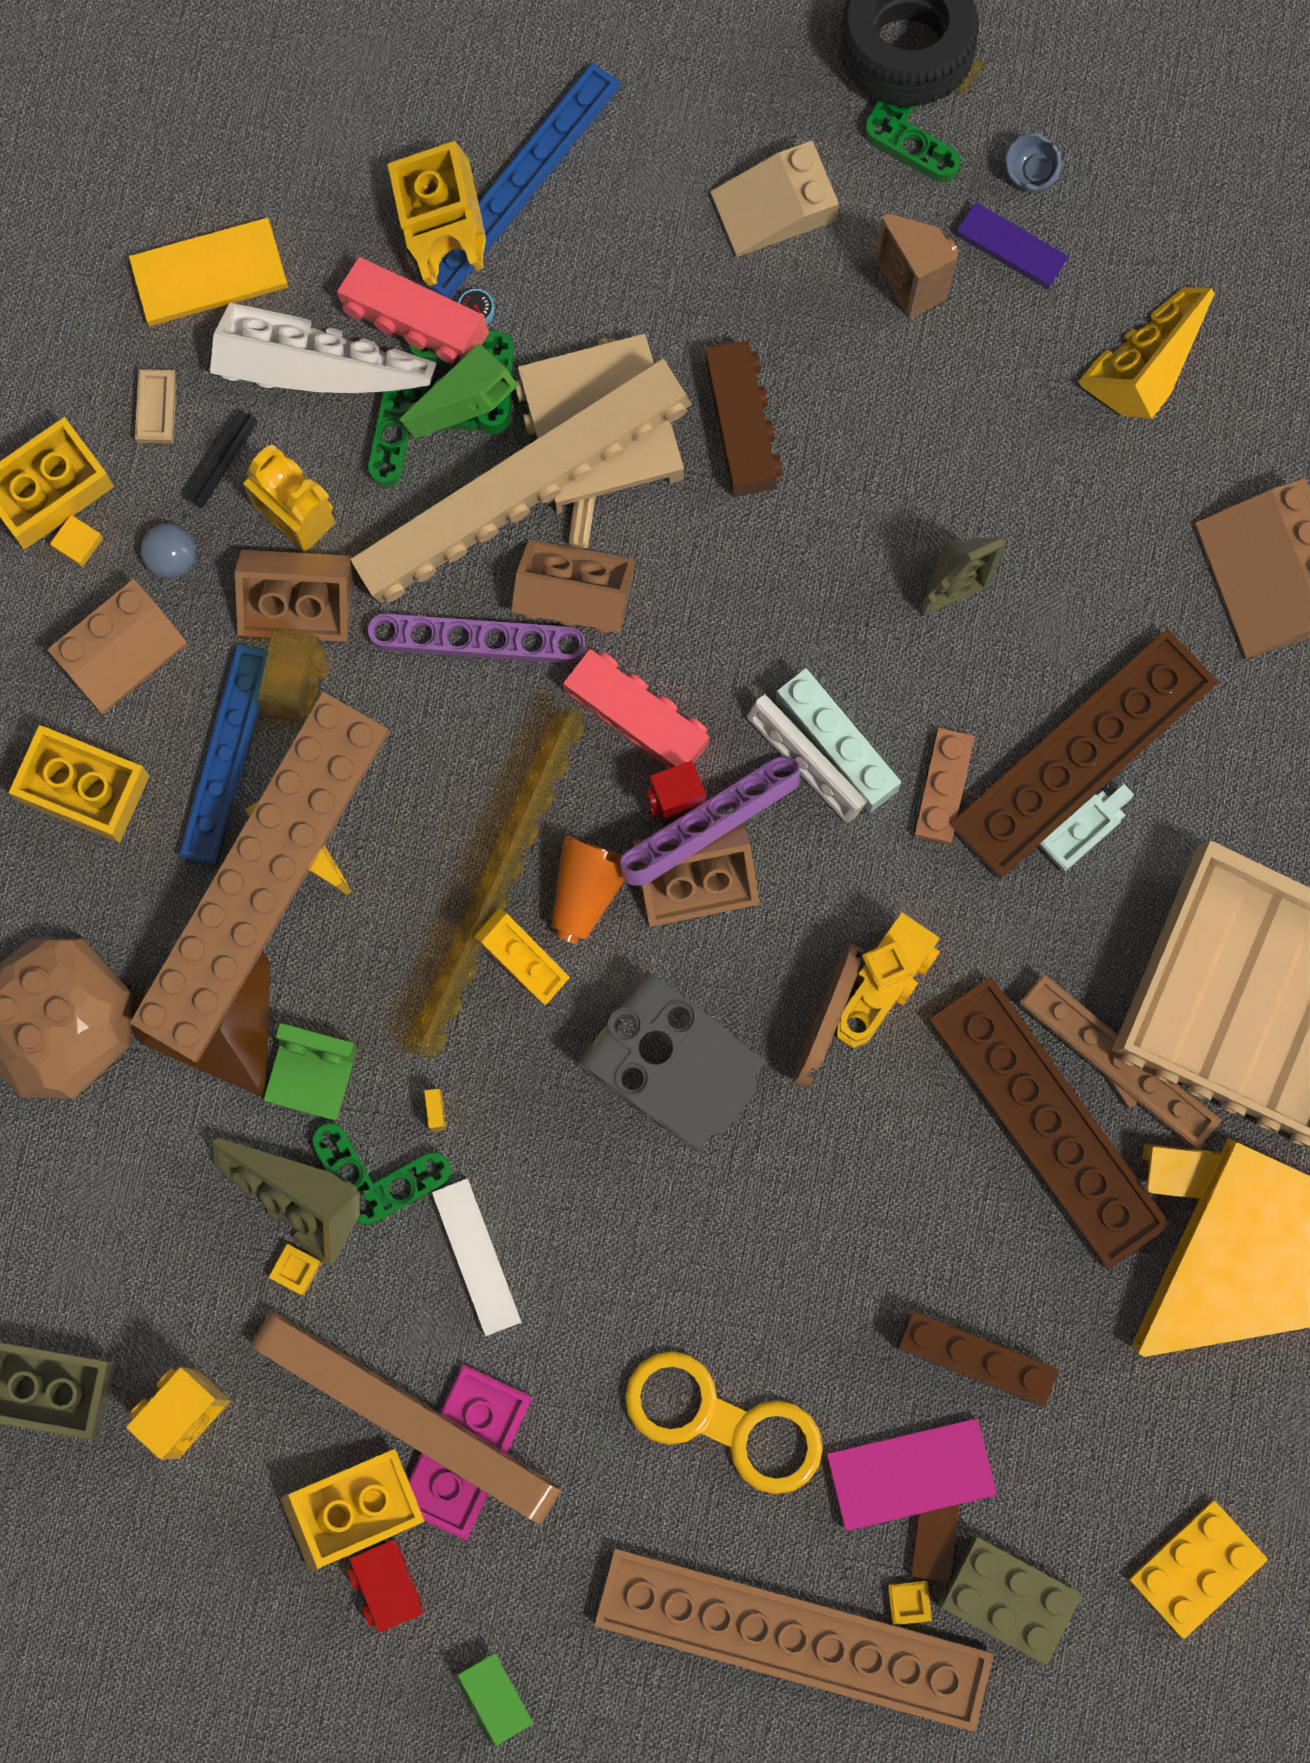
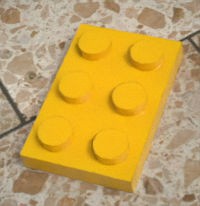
[1128,1500,1268,1640]

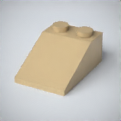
[710,140,839,257]

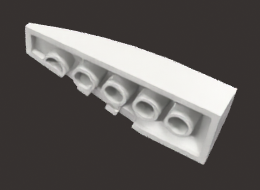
[210,303,436,393]

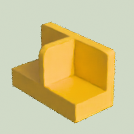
[1142,1143,1221,1199]

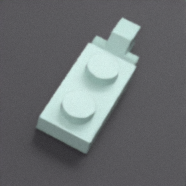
[1039,784,1134,873]

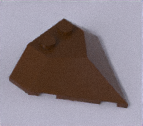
[131,951,271,1098]

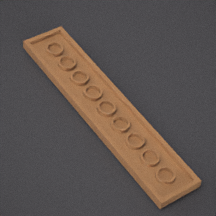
[130,692,390,1062]
[594,1548,994,1732]

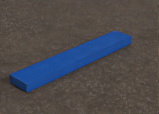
[179,644,274,867]

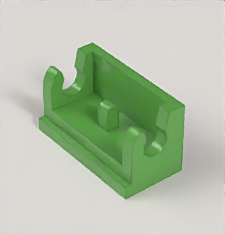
[453,1653,534,1747]

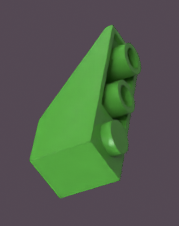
[399,343,518,439]

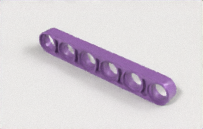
[368,614,586,664]
[620,756,801,886]

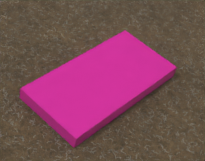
[409,1365,533,1541]
[827,1418,997,1532]

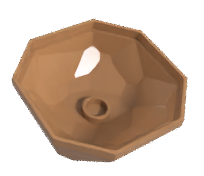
[0,938,133,1099]

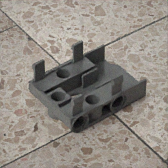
[577,971,766,1154]

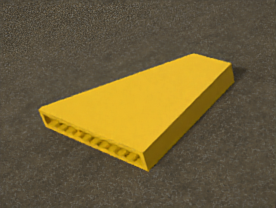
[1131,1138,1310,1357]

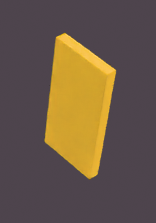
[129,218,289,327]

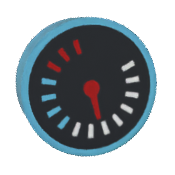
[458,289,494,324]

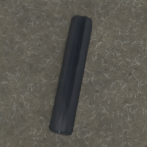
[186,410,257,508]

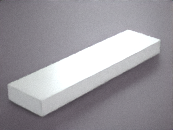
[747,694,867,823]
[432,1178,522,1337]

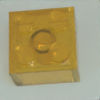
[258,628,330,724]

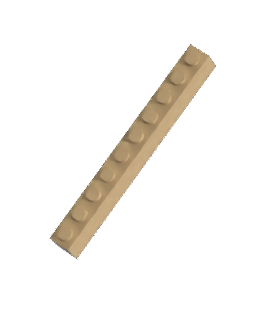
[350,358,692,603]

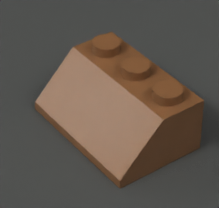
[874,213,959,319]
[511,539,637,633]
[235,550,353,642]
[47,578,188,715]
[633,822,760,927]

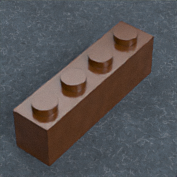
[705,340,782,497]
[896,1311,1059,1407]

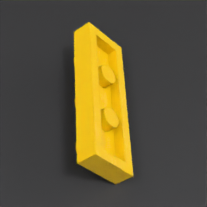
[474,908,570,1006]

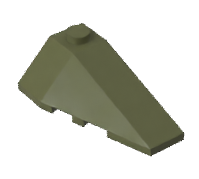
[920,537,1006,617]
[212,1138,360,1267]

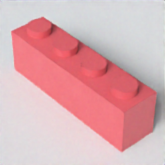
[337,257,489,365]
[563,649,709,769]

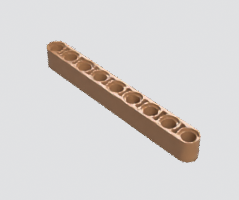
[250,1311,562,1524]

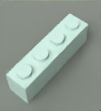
[776,668,901,814]

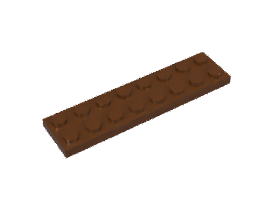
[950,628,1219,880]
[929,976,1171,1270]

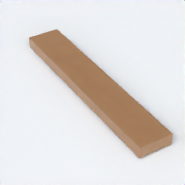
[1019,974,1222,1150]

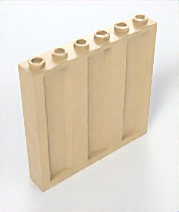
[1112,840,1310,1149]

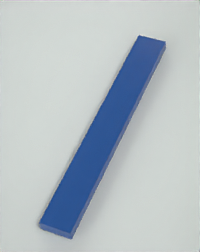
[417,62,621,299]

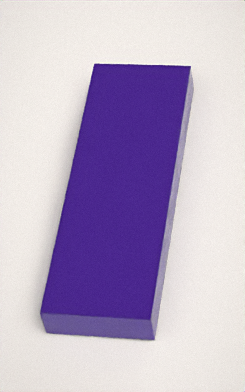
[956,202,1068,290]

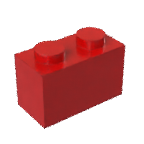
[646,760,706,826]
[347,1539,426,1633]

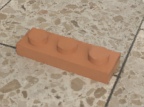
[914,728,975,845]

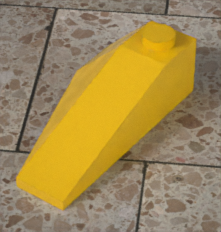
[1079,287,1215,419]

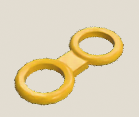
[625,1351,823,1494]

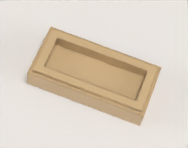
[135,369,177,444]

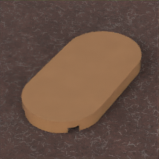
[793,943,864,1088]

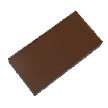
[910,1504,960,1582]

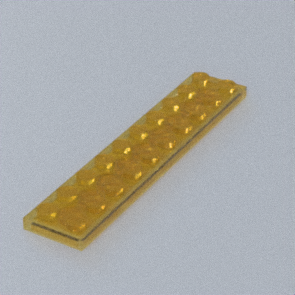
[401,707,585,1059]

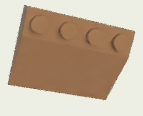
[1194,478,1310,659]

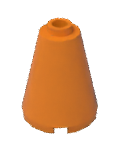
[551,835,635,944]

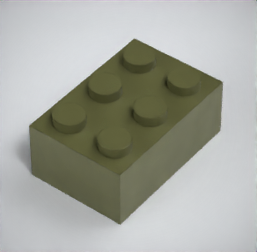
[0,1342,116,1440]
[937,1536,1083,1666]

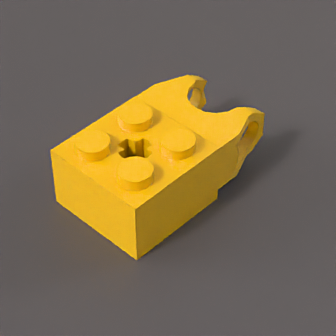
[388,141,486,286]
[243,445,335,553]
[837,912,940,1049]

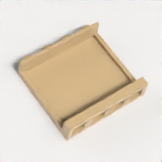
[515,334,684,514]

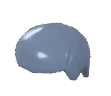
[1005,132,1063,192]
[140,523,197,579]

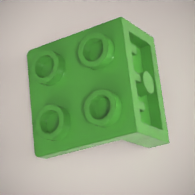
[264,1023,358,1121]

